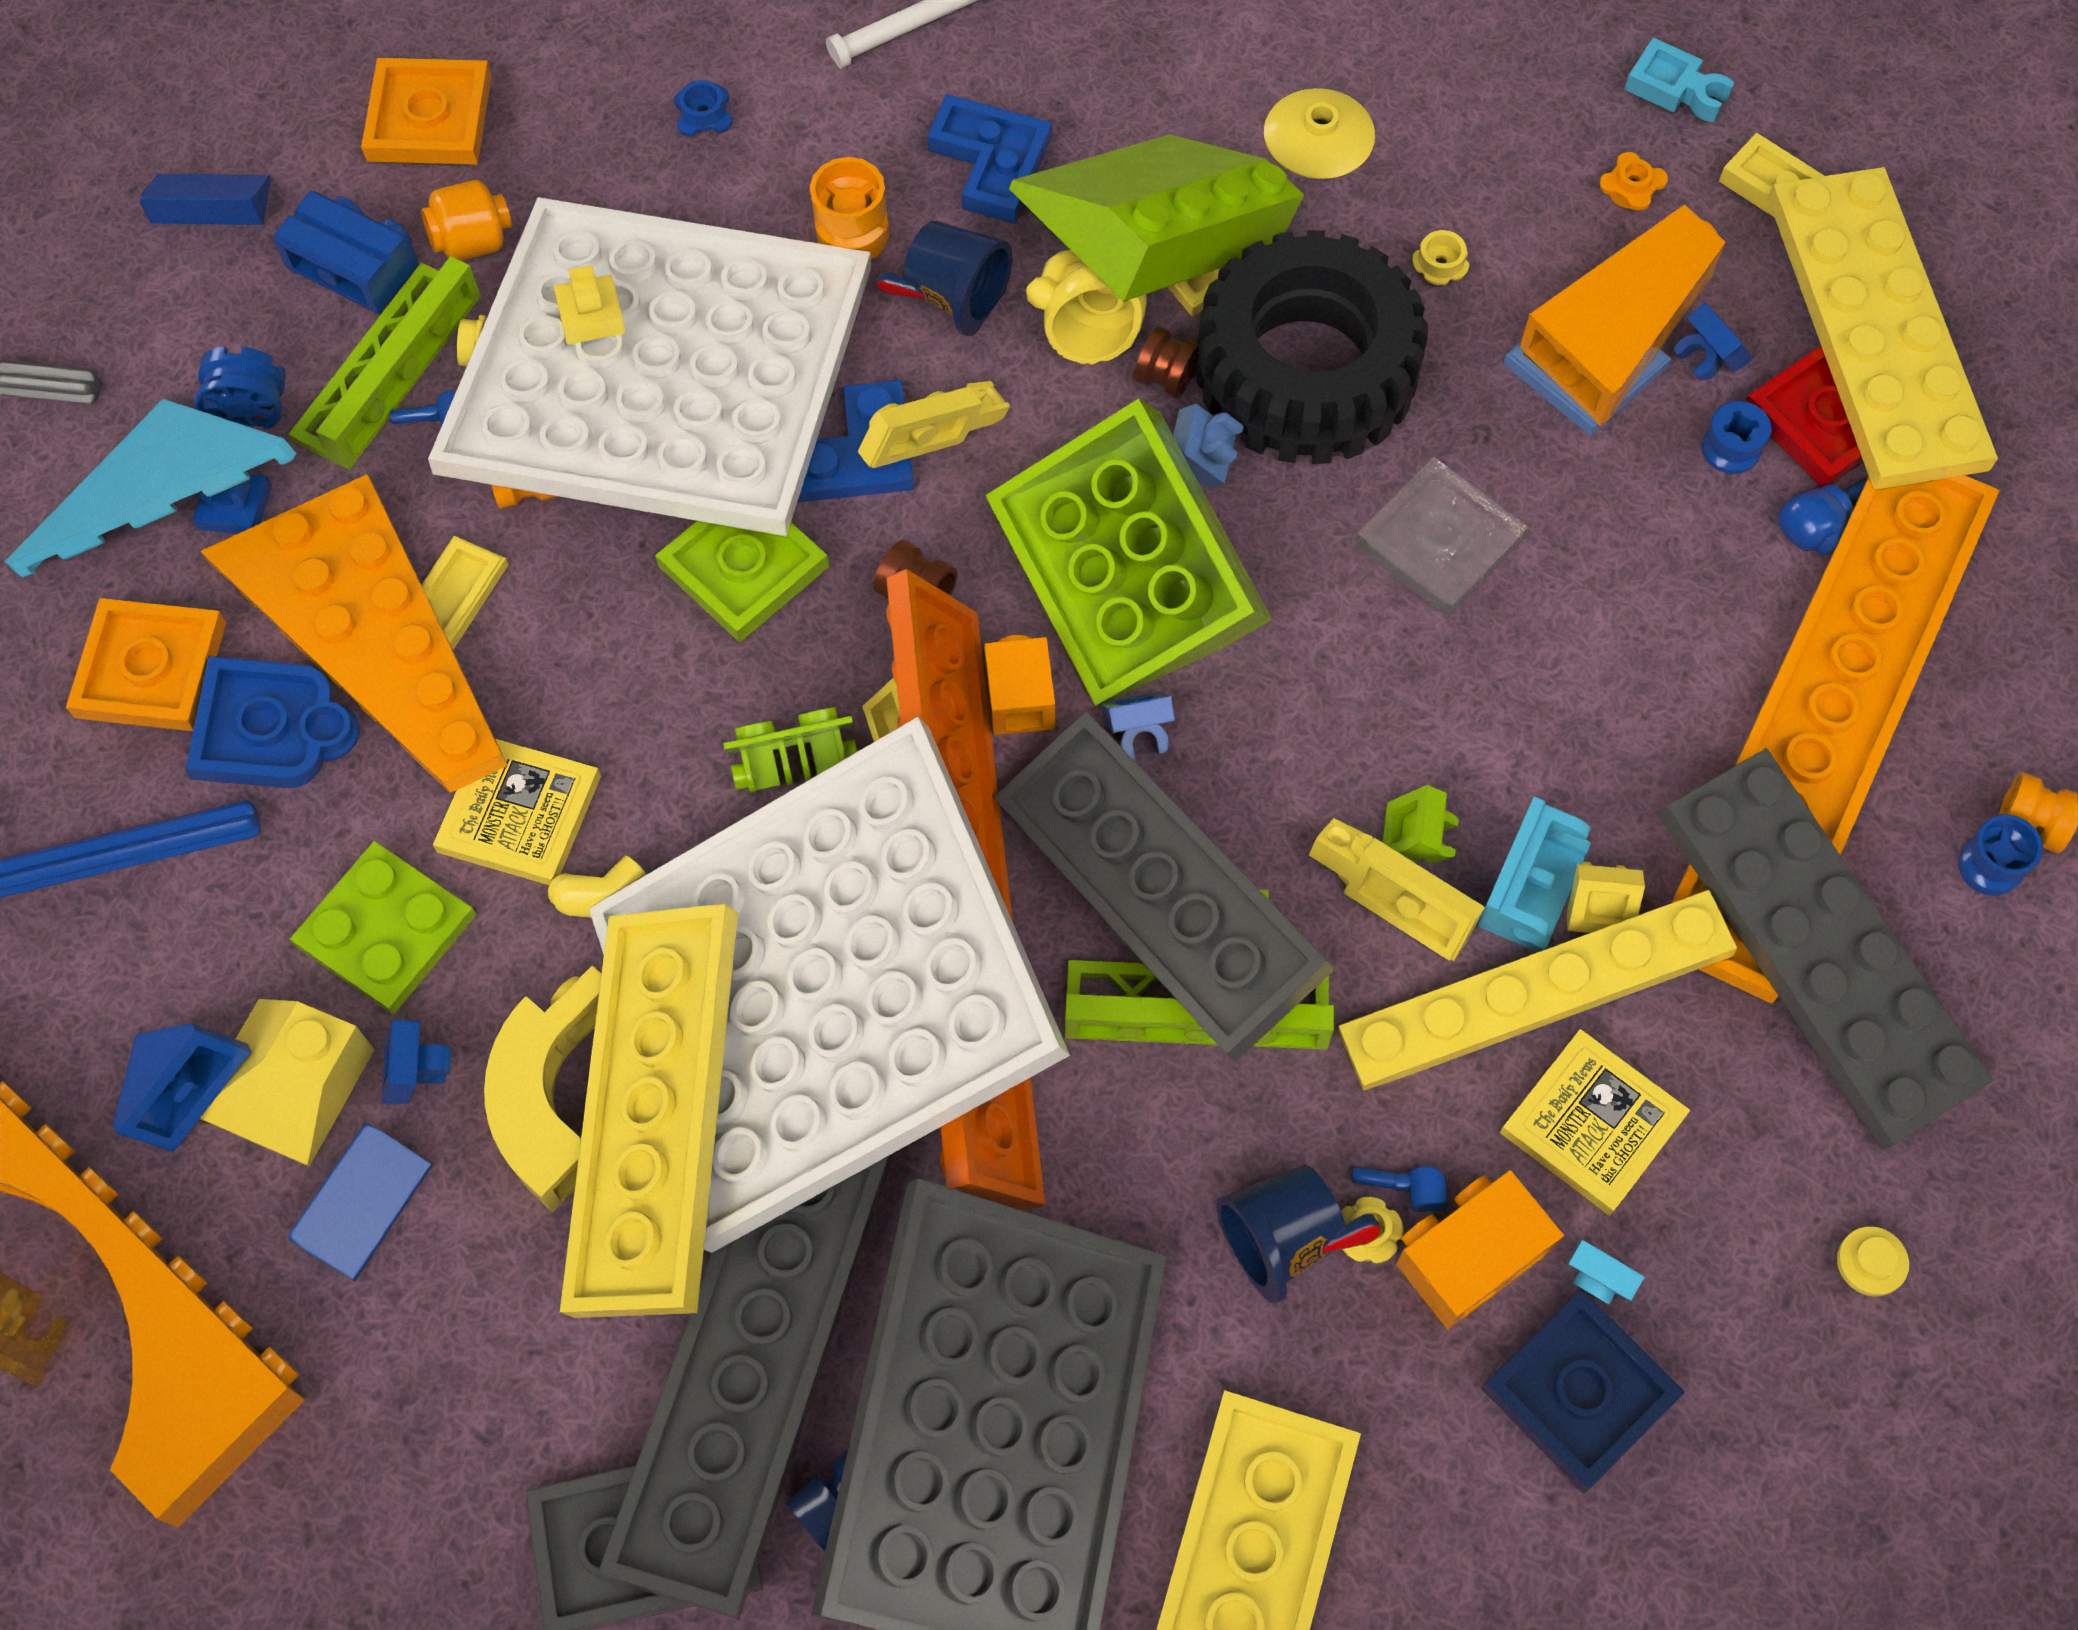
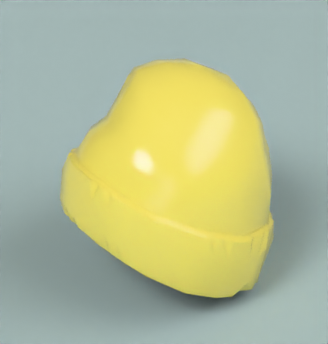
[1026,250,1147,365]

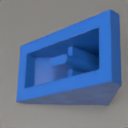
[113,1023,251,1152]

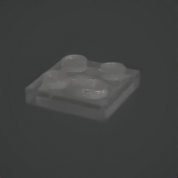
[1354,457,1528,617]

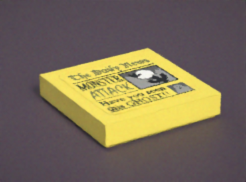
[433,739,601,885]
[1500,1029,1690,1216]

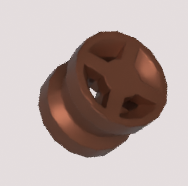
[1134,326,1198,399]

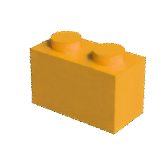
[1396,1170,1564,1330]

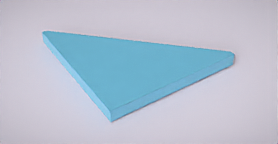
[4,399,297,578]

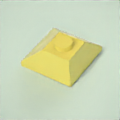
[200,999,375,1167]

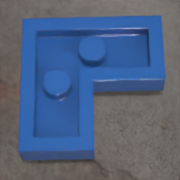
[927,94,1052,224]
[797,380,914,503]

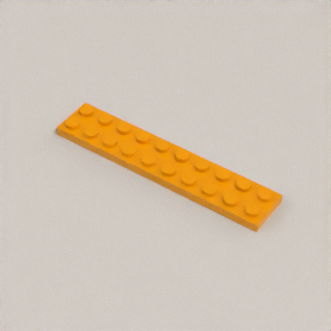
[1670,475,2000,1004]

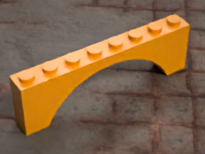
[0,1080,305,1528]

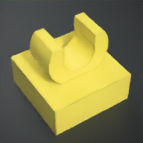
[553,265,626,345]
[1567,861,1645,933]

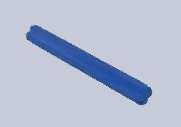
[0,800,260,898]

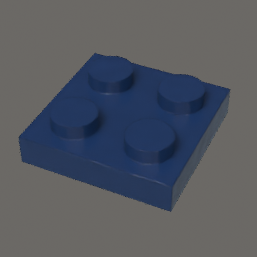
[1481,1289,1685,1494]

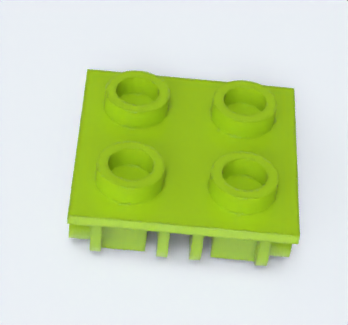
[723,707,857,794]

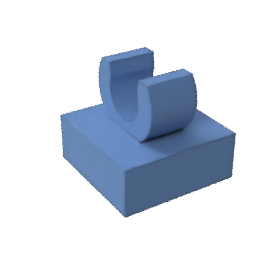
[1173,403,1244,487]

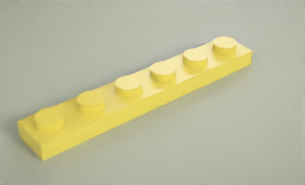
[1339,890,1737,1091]

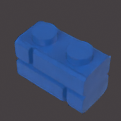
[273,190,419,315]

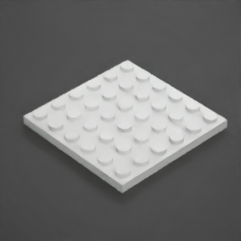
[428,197,871,536]
[589,717,1070,1253]

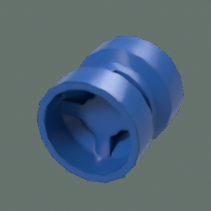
[1958,814,2043,896]

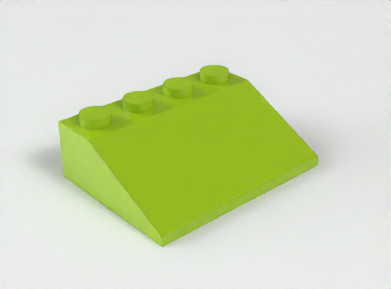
[1009,134,1304,302]
[985,398,1273,707]

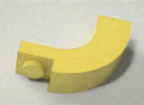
[484,965,602,1213]

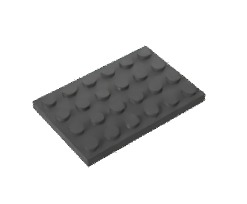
[811,1178,1167,1630]

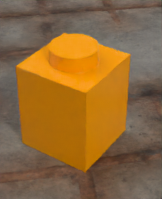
[984,635,1055,736]

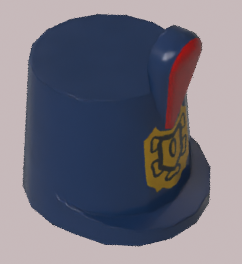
[876,221,1013,336]
[1216,1164,1381,1304]

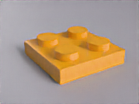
[361,58,492,165]
[66,598,227,732]

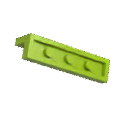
[288,256,481,470]
[1065,960,1334,1049]

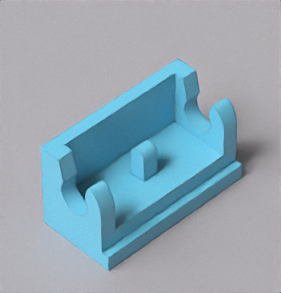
[1478,797,1591,952]

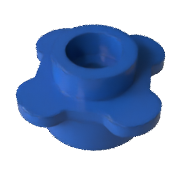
[674,80,732,136]

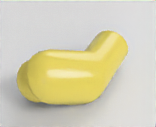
[548,855,647,918]

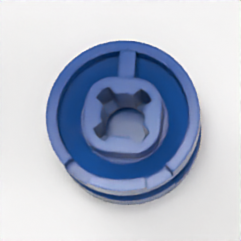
[194,346,286,429]

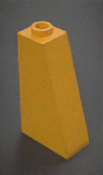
[1520,204,1726,426]

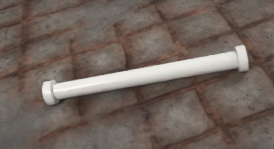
[826,0,978,69]

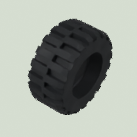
[1196,230,1428,464]

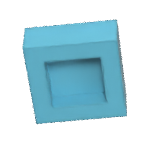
[1566,1240,1645,1305]

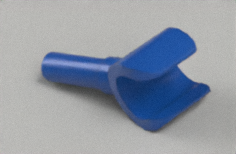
[390,390,456,427]
[1352,1166,1448,1212]

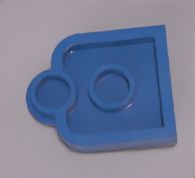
[185,656,359,788]

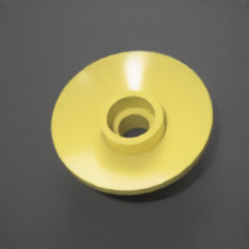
[1264,88,1375,179]

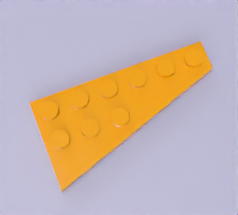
[200,474,508,793]

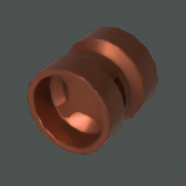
[873,539,958,599]

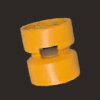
[810,157,890,259]

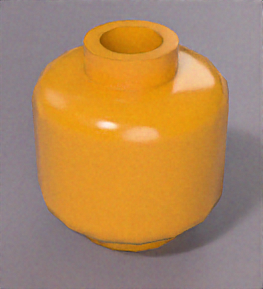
[421,180,512,261]

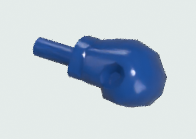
[1778,480,1865,555]

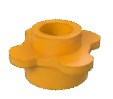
[1599,152,1668,211]

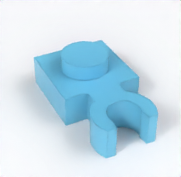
[1624,37,1735,122]

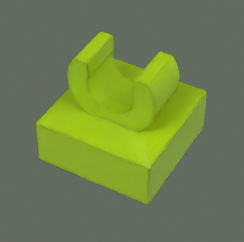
[1383,785,1459,863]

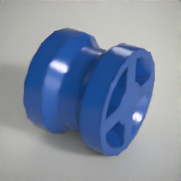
[1701,401,1772,474]

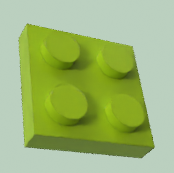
[655,521,829,643]
[290,841,476,1015]

